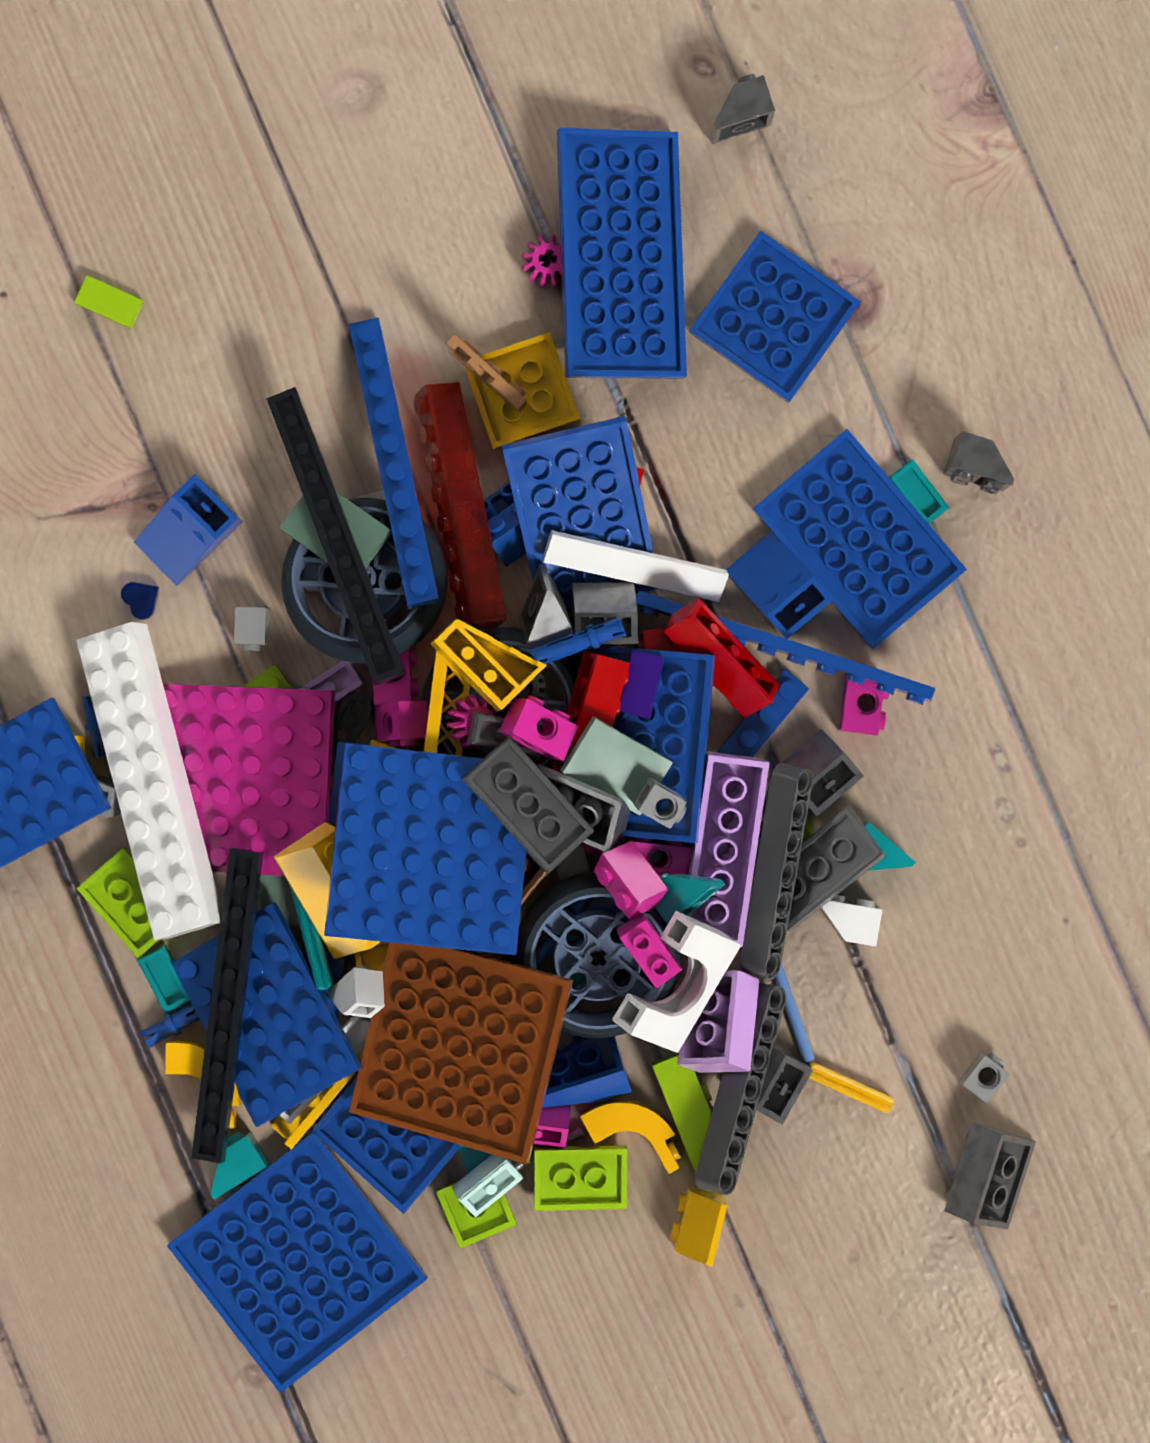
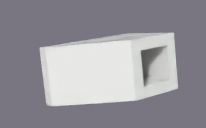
[821,895,882,946]
[327,966,385,1018]

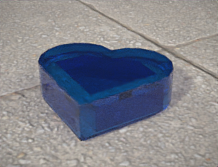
[121,582,160,620]

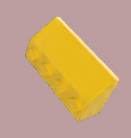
[274,822,380,959]

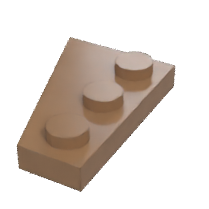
[446,334,527,413]

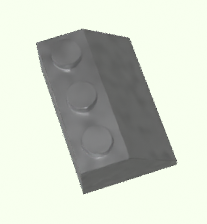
[537,764,630,852]
[944,1122,1036,1229]

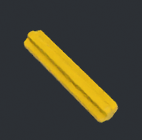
[809,1062,894,1113]

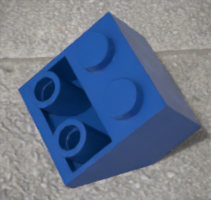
[467,482,526,567]

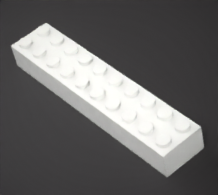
[76,622,222,940]

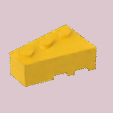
[430,619,547,711]

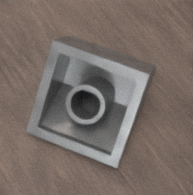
[711,74,775,144]
[519,564,574,648]

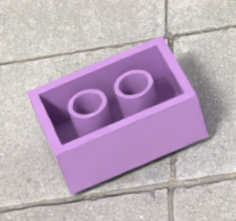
[677,970,759,1073]

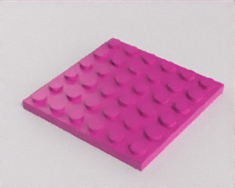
[163,684,335,876]

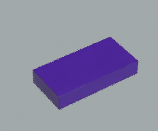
[619,650,665,719]

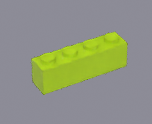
[651,1052,713,1173]

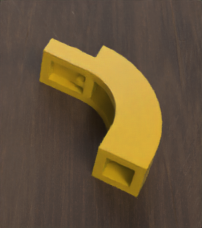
[165,1040,243,1135]
[580,1099,681,1174]

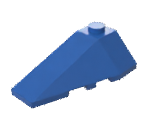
[542,1036,632,1108]

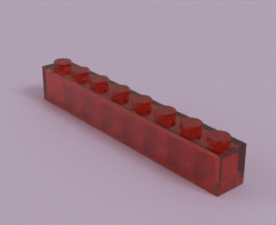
[414,382,508,630]

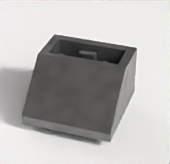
[944,431,1014,494]
[572,582,638,645]
[782,729,864,816]
[757,1046,813,1125]

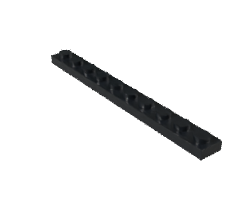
[266,387,406,686]
[191,848,264,1163]

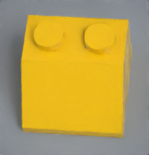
[669,1186,727,1266]

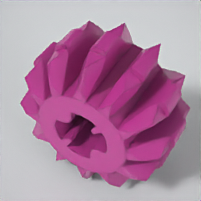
[522,235,562,288]
[446,695,500,749]

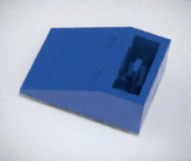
[134,474,243,586]
[726,532,834,639]

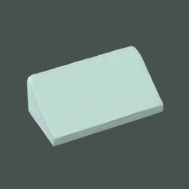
[452,1155,523,1217]

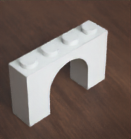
[612,911,741,1053]

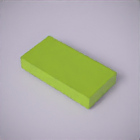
[74,275,144,330]

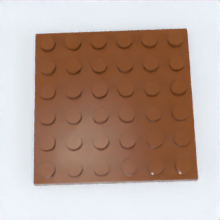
[349,943,573,1164]

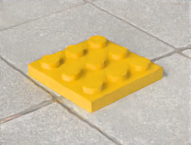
[464,332,580,450]

